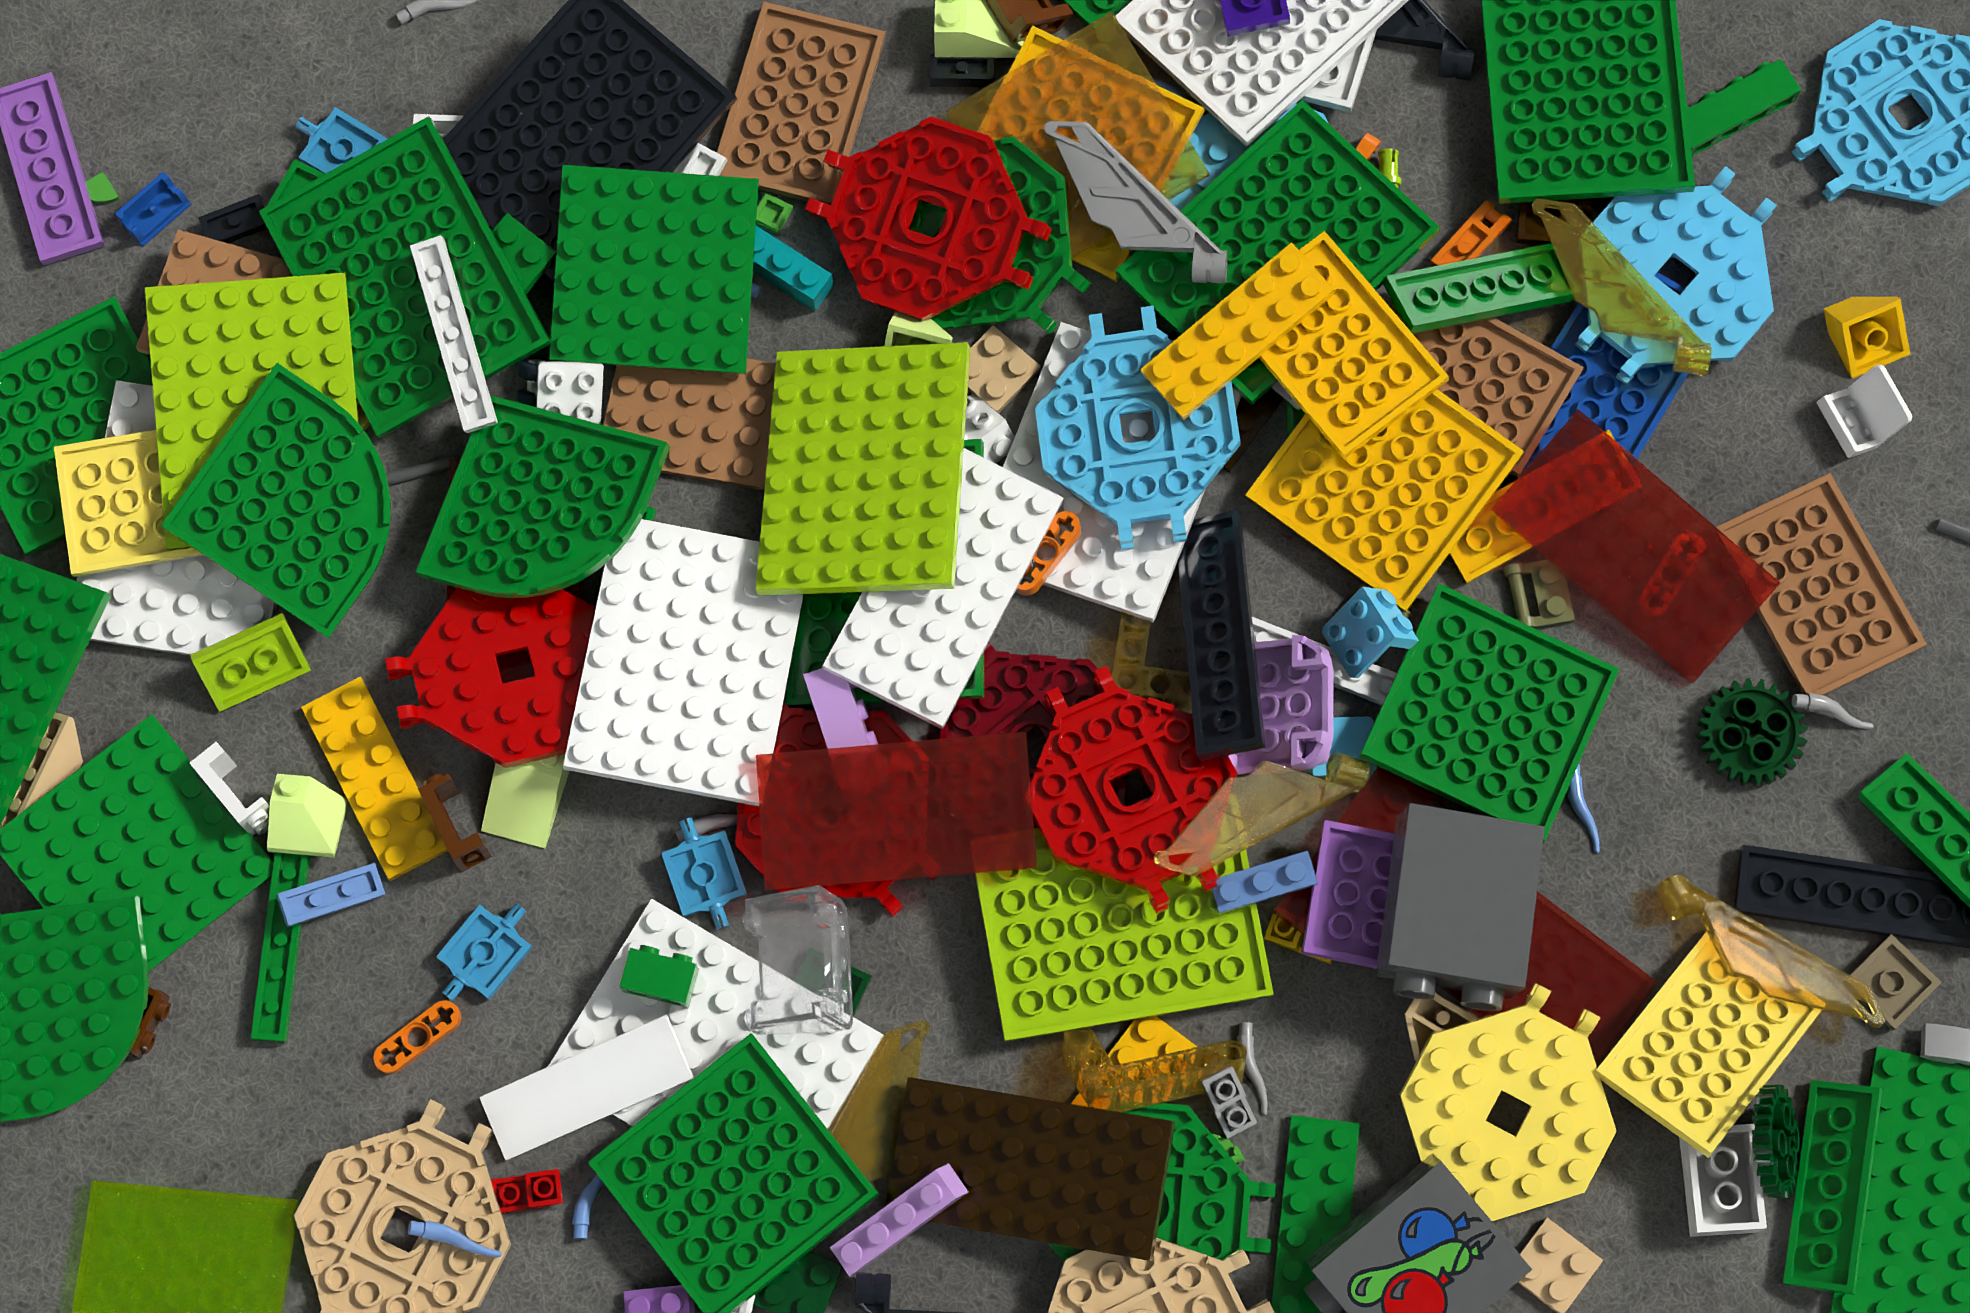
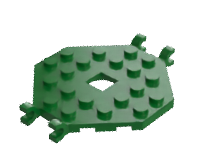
[909,136,1092,334]
[1048,1099,1276,1262]

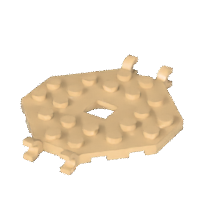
[294,1099,511,1313]
[1047,1238,1275,1313]

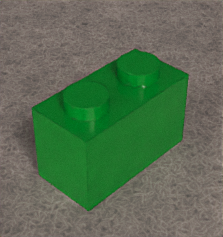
[619,945,699,1008]

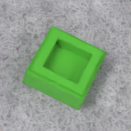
[756,192,793,235]

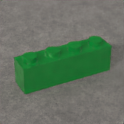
[1687,59,1801,157]

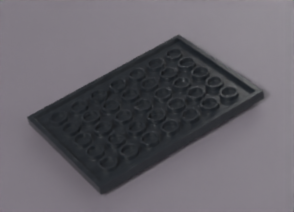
[443,0,737,283]

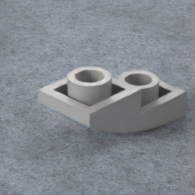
[1920,1023,1970,1066]
[1200,1065,1257,1139]

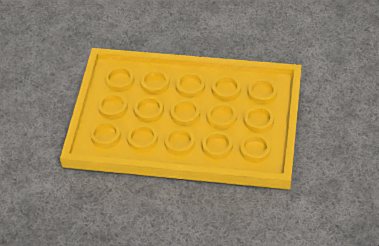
[1259,231,1449,459]

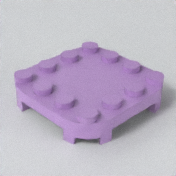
[1228,635,1334,777]

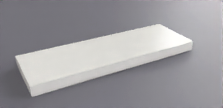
[479,1015,694,1161]

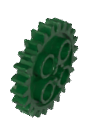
[1697,678,1808,787]
[1752,1085,1800,1198]

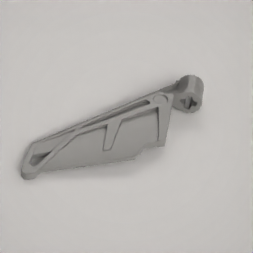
[1044,121,1227,284]

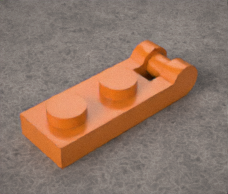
[1430,199,1512,267]

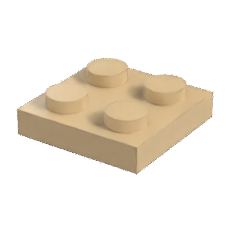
[968,325,1041,414]
[1517,1217,1603,1313]

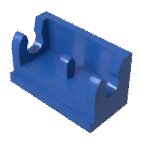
[115,171,191,247]

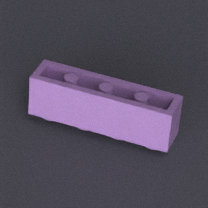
[803,668,890,804]
[830,1163,968,1276]

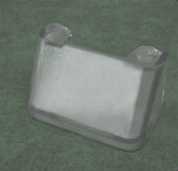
[742,885,853,1035]

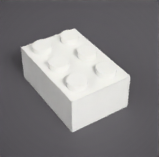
[1679,1124,1767,1237]

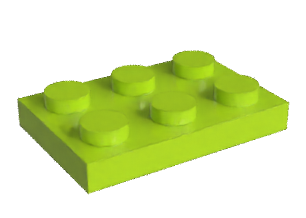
[190,613,311,712]

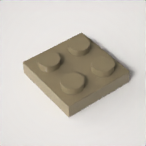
[1842,934,1942,1031]

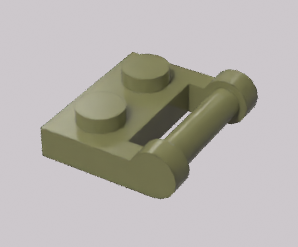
[1503,557,1575,629]

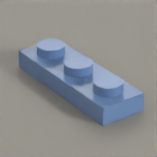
[1212,851,1318,914]
[276,863,386,927]

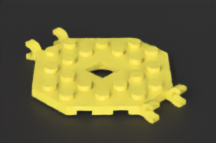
[1399,983,1617,1221]

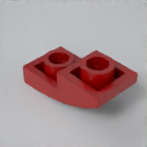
[491,1169,563,1214]

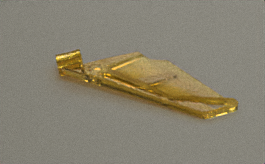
[1532,199,1711,376]
[1154,751,1370,877]
[1656,875,1885,1028]
[831,1020,930,1182]

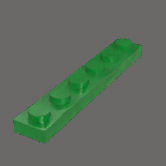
[251,852,311,1043]

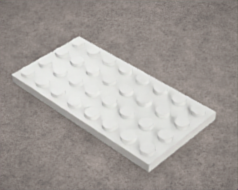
[823,448,1063,729]

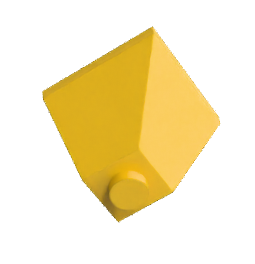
[1824,297,1910,379]

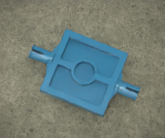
[295,107,387,174]
[661,817,747,930]
[436,903,533,1001]

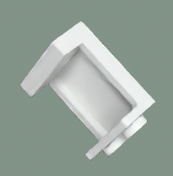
[190,742,270,836]

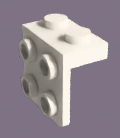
[1816,365,1912,458]
[964,394,1015,464]

